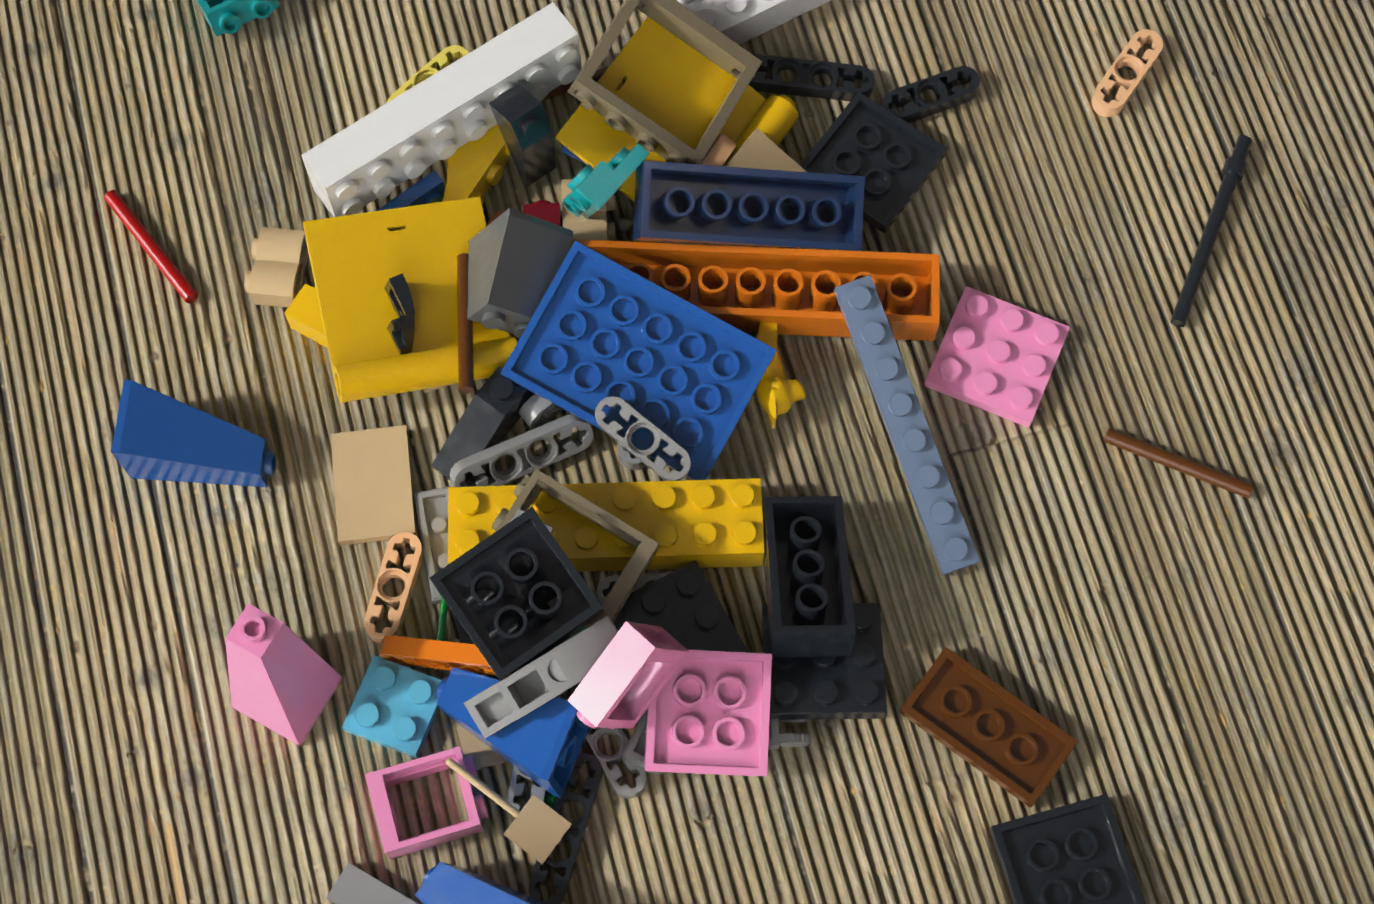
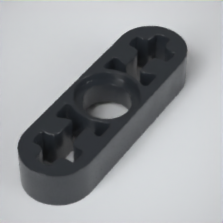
[882,66,980,123]

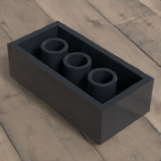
[762,496,856,657]

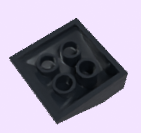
[429,507,604,681]

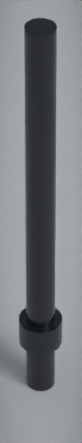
[1170,135,1252,327]

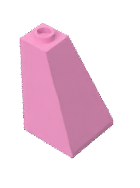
[225,603,343,746]

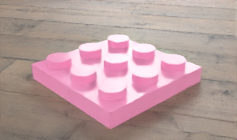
[924,286,1070,428]
[644,650,772,777]

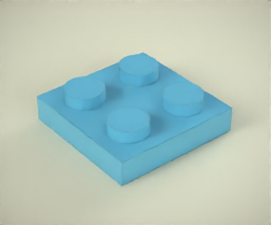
[342,655,441,759]

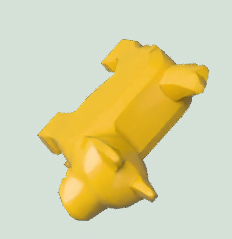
[756,323,806,429]

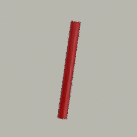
[104,190,198,303]

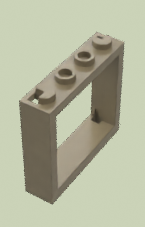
[567,0,762,165]
[492,469,659,626]

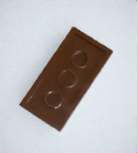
[899,647,1078,808]

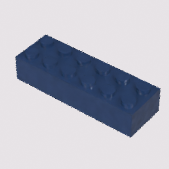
[633,161,865,251]

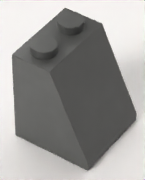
[467,208,573,338]

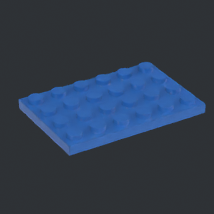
[500,241,777,480]

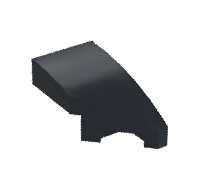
[384,273,415,355]

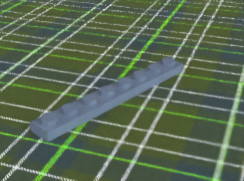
[834,275,980,576]

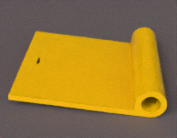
[555,16,799,202]
[303,196,517,403]

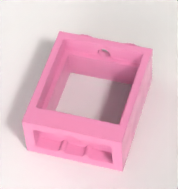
[568,621,689,730]
[365,746,489,859]

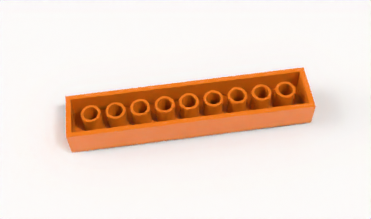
[570,239,940,341]

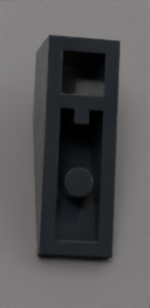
[489,83,556,187]
[431,366,531,483]

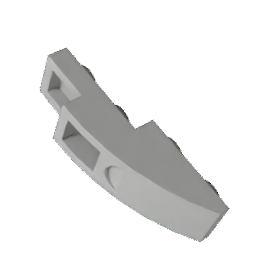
[464,615,618,739]

